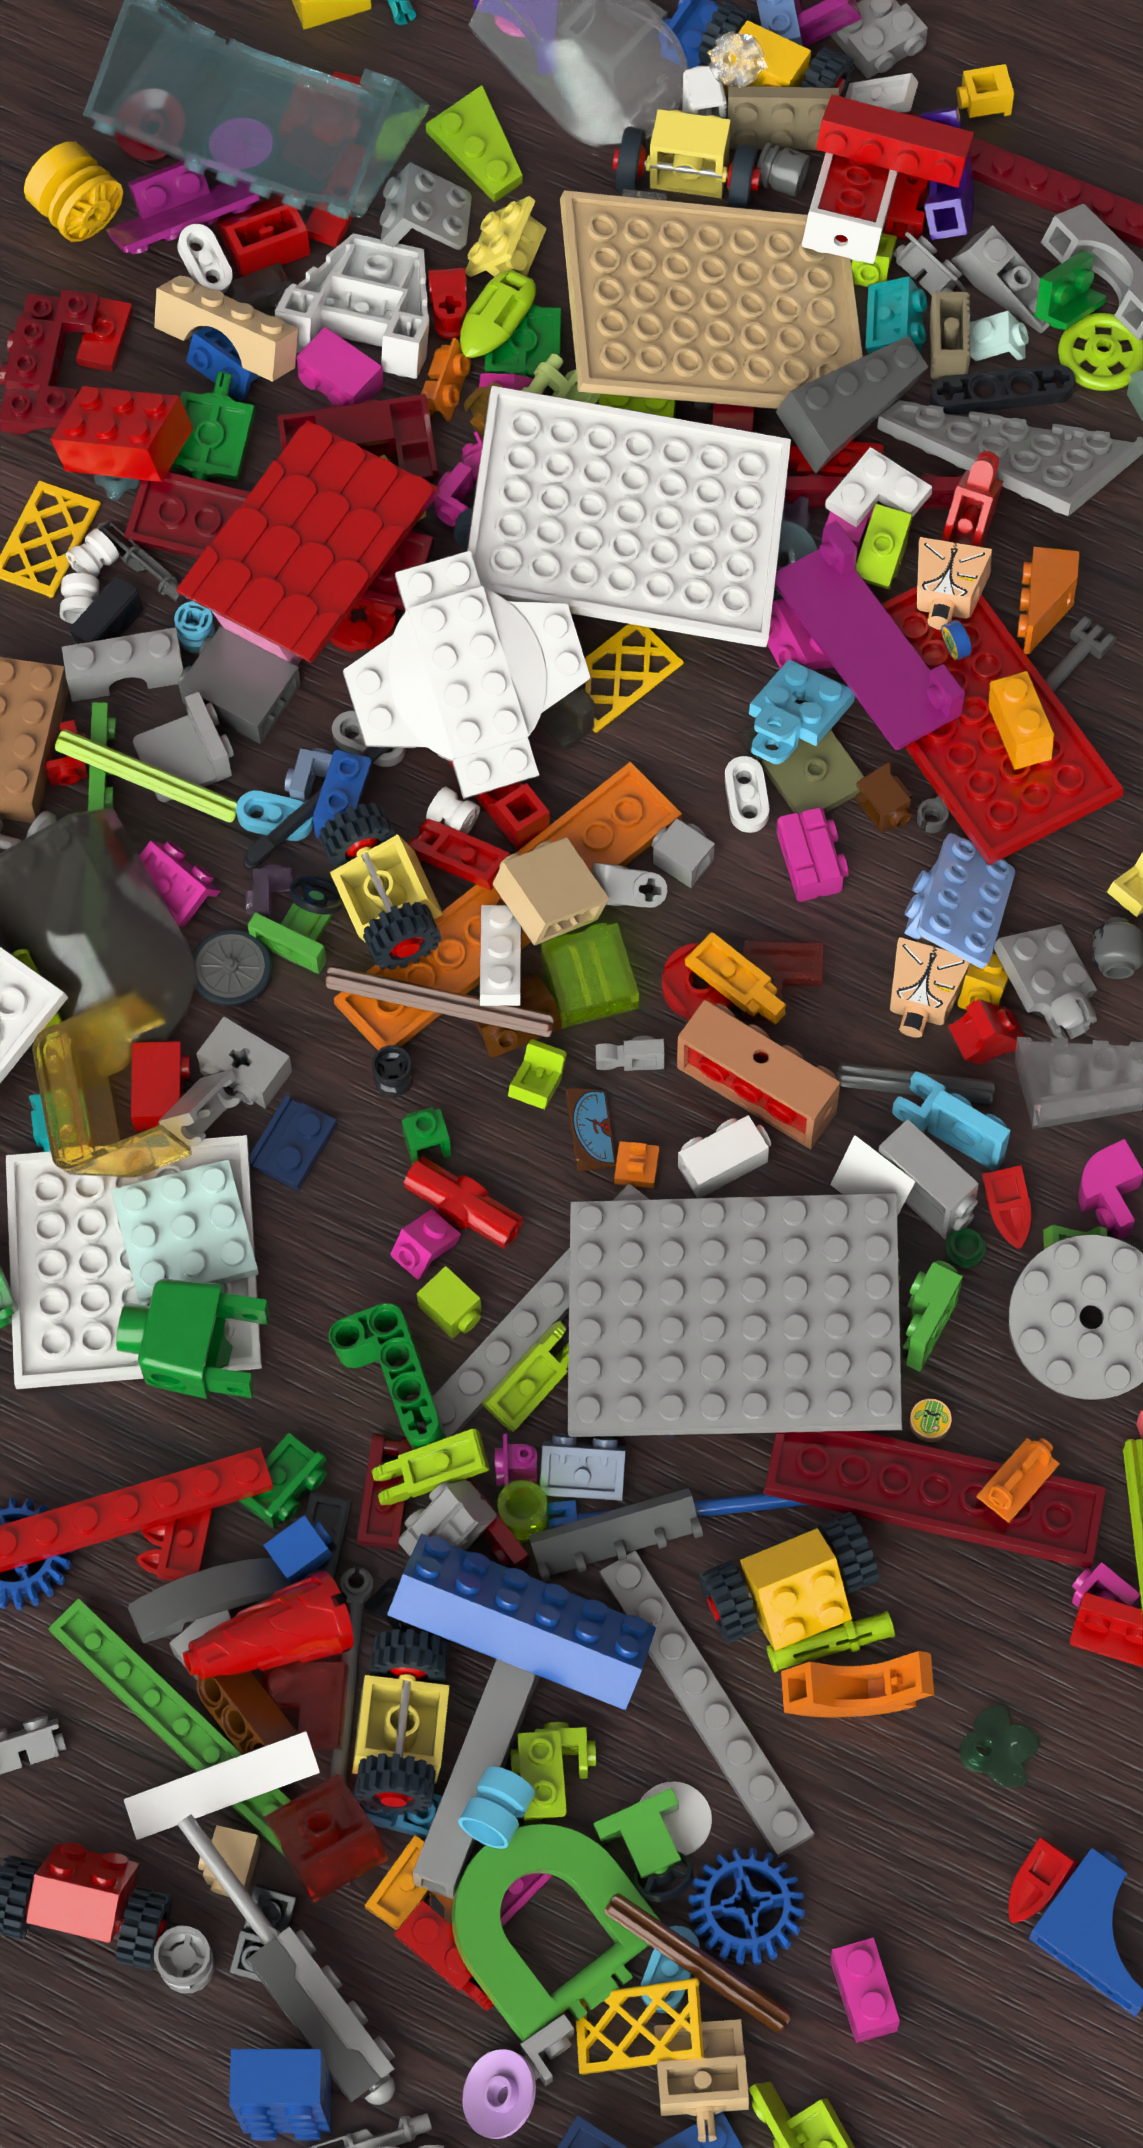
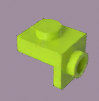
[508,1039,567,1110]
[535,1722,596,1779]

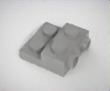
[830,0,928,79]

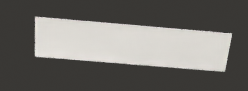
[123,1732,320,1840]

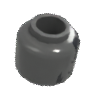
[1092,917,1143,979]

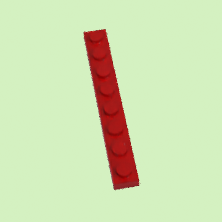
[0,1447,273,1573]

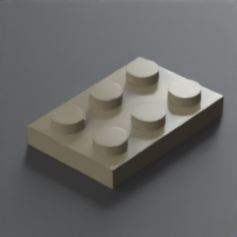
[727,86,839,151]

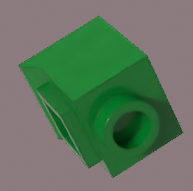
[401,1107,451,1165]

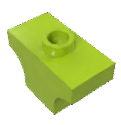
[855,504,913,590]

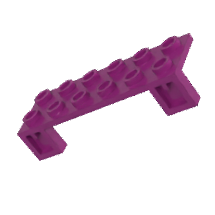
[774,521,965,750]

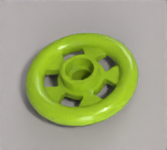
[1058,313,1143,391]

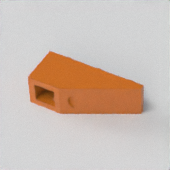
[1017,547,1079,654]

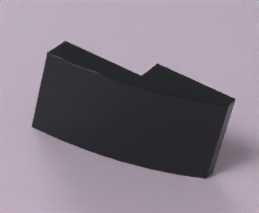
[230,1884,298,1982]

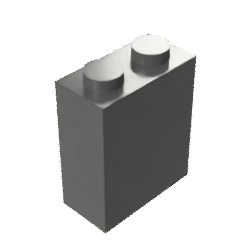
[178,626,301,744]

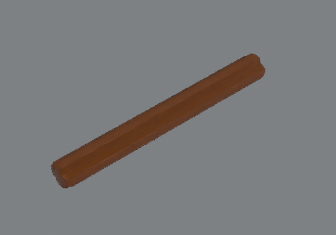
[604,1893,792,2032]

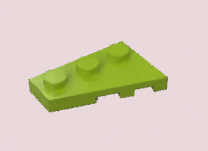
[426,85,523,203]

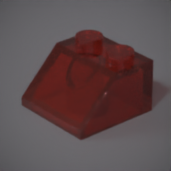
[264,1774,389,1903]

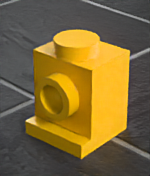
[956,64,1014,118]

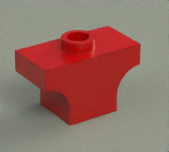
[948,999,1028,1066]

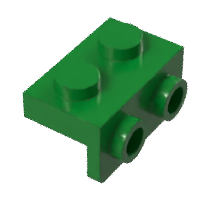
[239,1433,328,1529]

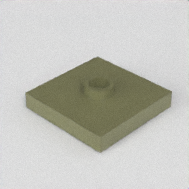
[761,729,864,814]

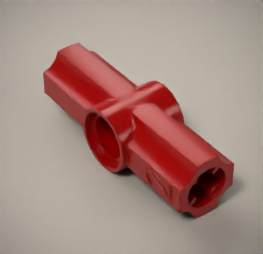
[403,1156,523,1249]

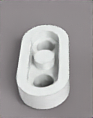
[177,224,232,294]
[724,756,769,833]

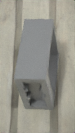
[878,1119,979,1239]

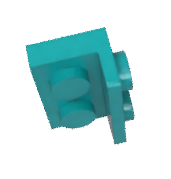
[865,276,927,354]

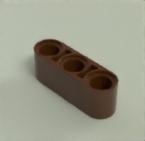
[196,1671,298,1755]

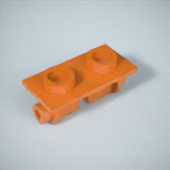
[421,338,471,422]
[976,1438,1060,1523]

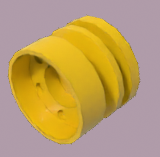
[24,141,123,242]

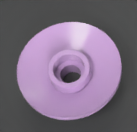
[462,2049,536,2139]

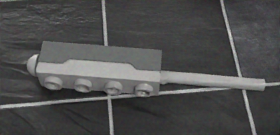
[177,1814,395,2105]

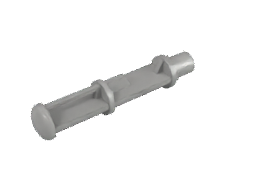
[307,2113,432,2148]

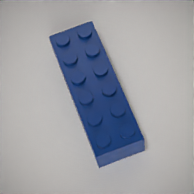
[387,1533,656,1710]

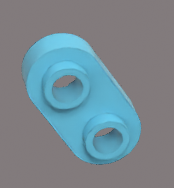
[236,791,313,841]
[641,1926,699,2013]

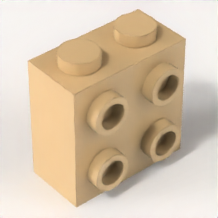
[493,837,609,946]

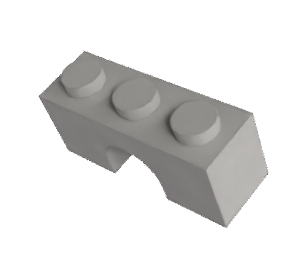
[62,628,184,702]

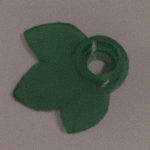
[959,1705,1041,1788]

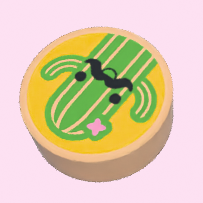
[910,1399,952,1443]

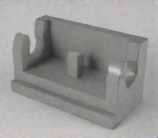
[158,1070,244,1154]

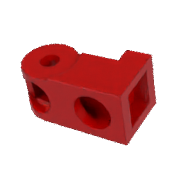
[885,172,928,242]

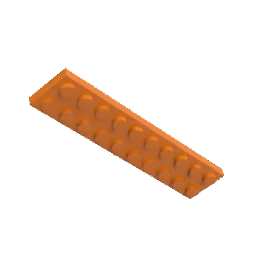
[333,762,682,1050]

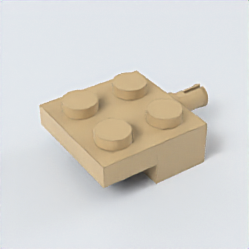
[654,2019,749,2142]

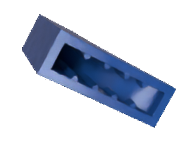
[1029,1848,1143,2017]

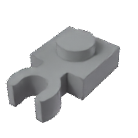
[596,1036,664,1071]

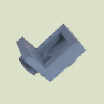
[284,748,333,802]

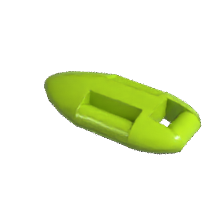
[460,269,536,358]

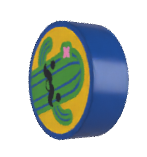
[941,620,972,661]

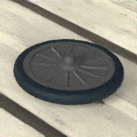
[189,929,272,1007]

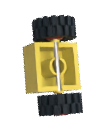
[319,803,443,970]
[352,1629,450,1815]

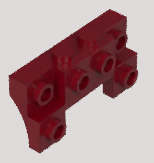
[0,290,100,435]
[277,394,439,480]

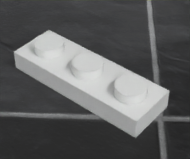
[480,905,521,1006]

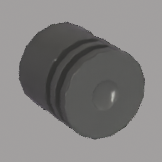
[756,142,811,198]

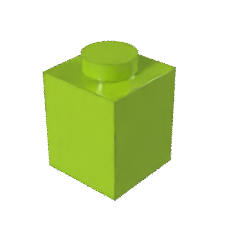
[417,1266,482,1339]

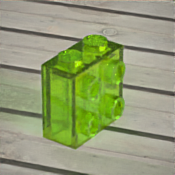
[541,923,639,1028]

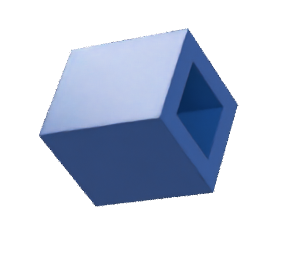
[263,1515,333,1584]

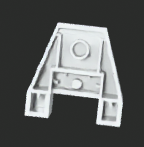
[275,233,429,379]

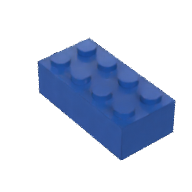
[229,2049,333,2141]

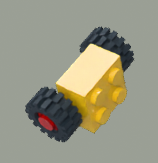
[698,0,854,97]
[698,1512,879,1651]

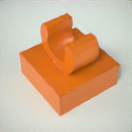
[614,1141,659,1189]

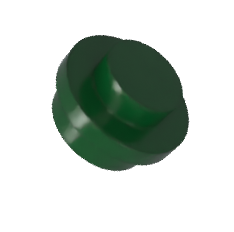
[945,1228,986,1268]

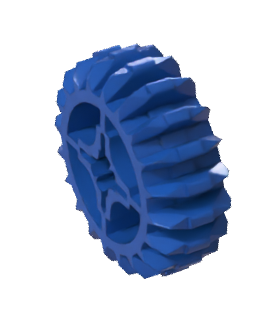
[0,1497,73,1610]
[688,1848,805,1966]

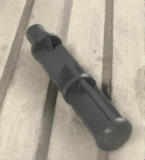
[96,520,185,603]

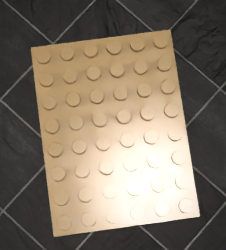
[560,191,863,409]

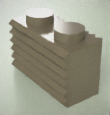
[930,292,971,380]

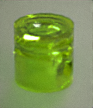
[497,1480,548,1543]

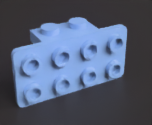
[904,833,1015,968]

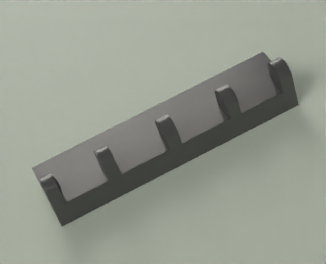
[529,1488,703,1583]

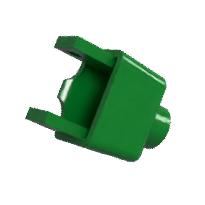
[116,1279,270,1399]

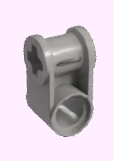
[592,863,667,908]

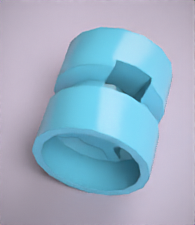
[458,1766,535,1849]

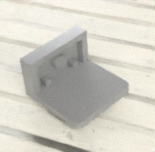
[380,162,472,250]
[133,692,234,802]

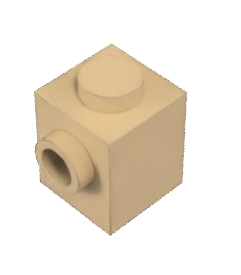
[198,1825,261,1897]

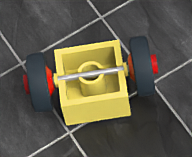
[613,109,761,209]

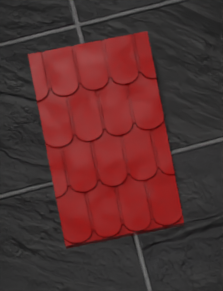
[176,420,440,666]

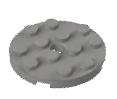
[1008,1235,1143,1400]

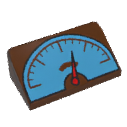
[566,1088,616,1172]

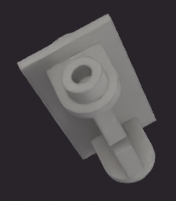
[893,231,966,296]
[0,1715,66,1774]

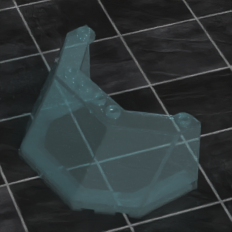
[83,0,430,220]

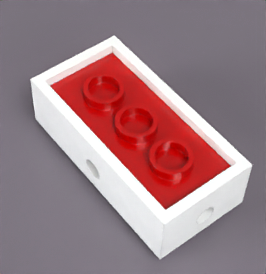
[801,152,898,264]

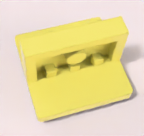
[465,196,547,290]

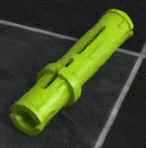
[766,1611,895,1672]

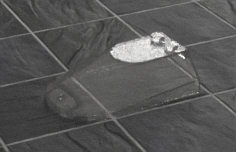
[469,0,688,147]

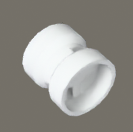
[66,529,119,577]
[60,573,100,624]
[426,787,480,834]

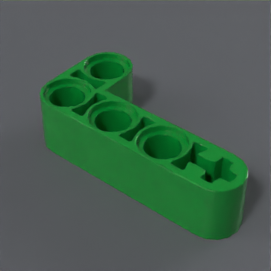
[328,1303,446,1450]

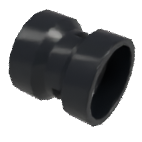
[372,1045,413,1097]

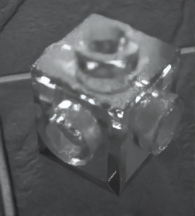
[707,31,767,88]

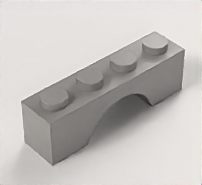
[1041,204,1143,340]

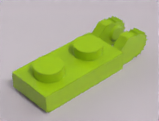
[481,1321,569,1432]
[372,1429,490,1506]

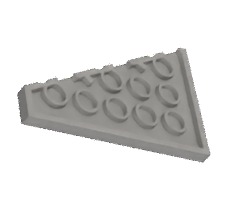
[877,400,1143,516]

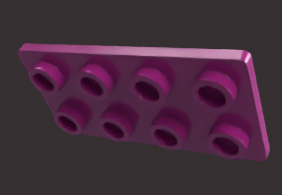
[107,156,261,254]

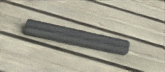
[837,1063,995,1104]

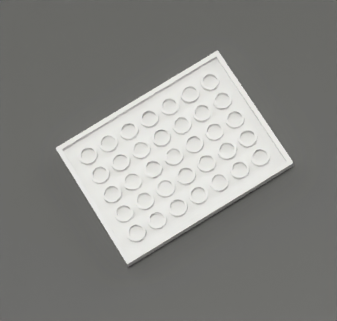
[467,386,791,647]

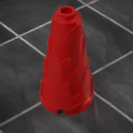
[183,1570,354,1680]

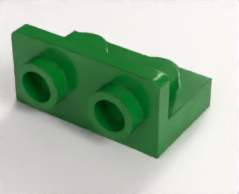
[1035,251,1106,330]

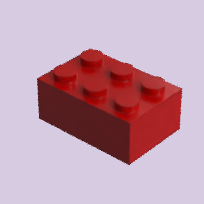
[50,386,193,482]

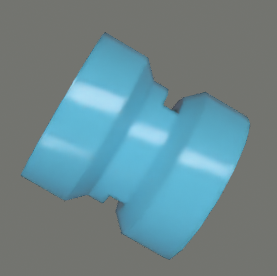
[174,601,215,653]

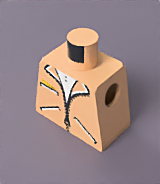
[917,537,992,630]
[890,937,971,1038]

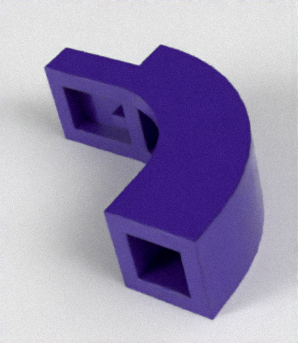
[920,106,974,240]

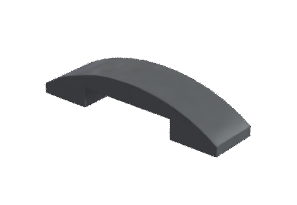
[128,1558,291,1643]

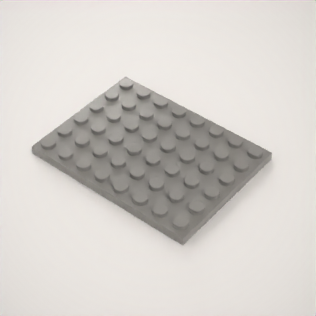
[568,1193,902,1437]

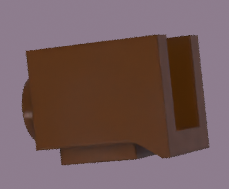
[855,762,913,834]

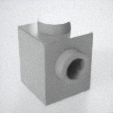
[652,818,715,888]

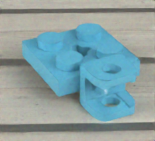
[749,660,855,764]
[892,1071,1011,1171]

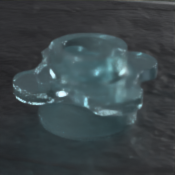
[94,475,139,500]

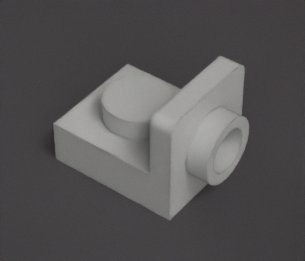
[521,2014,574,2087]

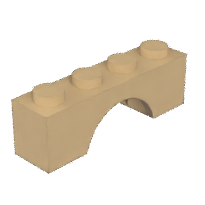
[154,275,298,382]

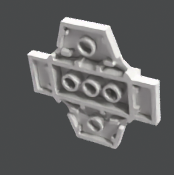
[343,551,590,799]

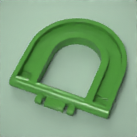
[452,1824,660,2042]

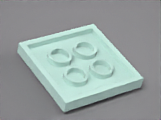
[110,1159,259,1305]

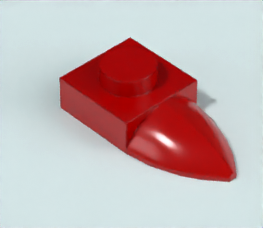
[981,1165,1031,1249]
[1009,1837,1079,1923]

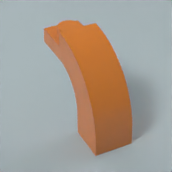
[781,1651,934,1718]

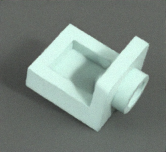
[970,311,1029,362]

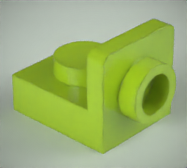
[851,233,897,287]

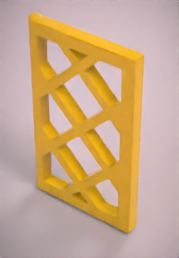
[0,481,101,598]
[563,624,684,733]
[576,1978,704,2075]

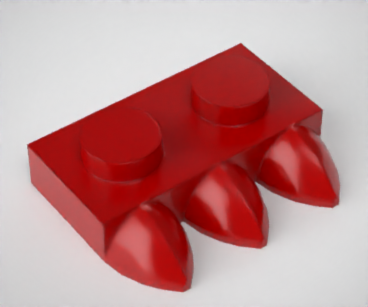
[136,1508,214,1581]

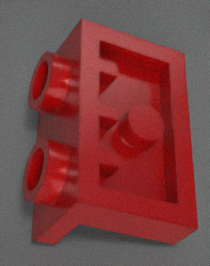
[1069,1592,1143,1668]

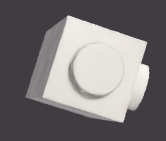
[678,1115,771,1198]

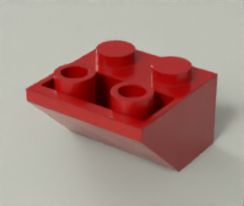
[215,194,310,280]

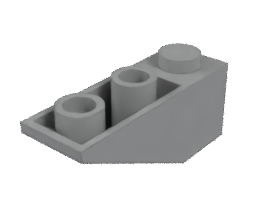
[951,225,1049,333]

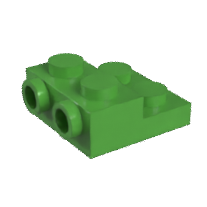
[903,1260,963,1372]

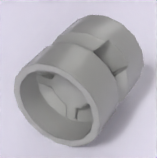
[154,1926,215,1993]

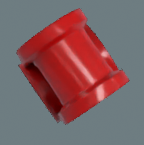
[428,267,468,340]

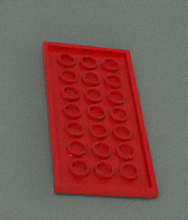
[881,586,1124,866]

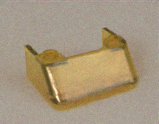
[32,992,192,1178]

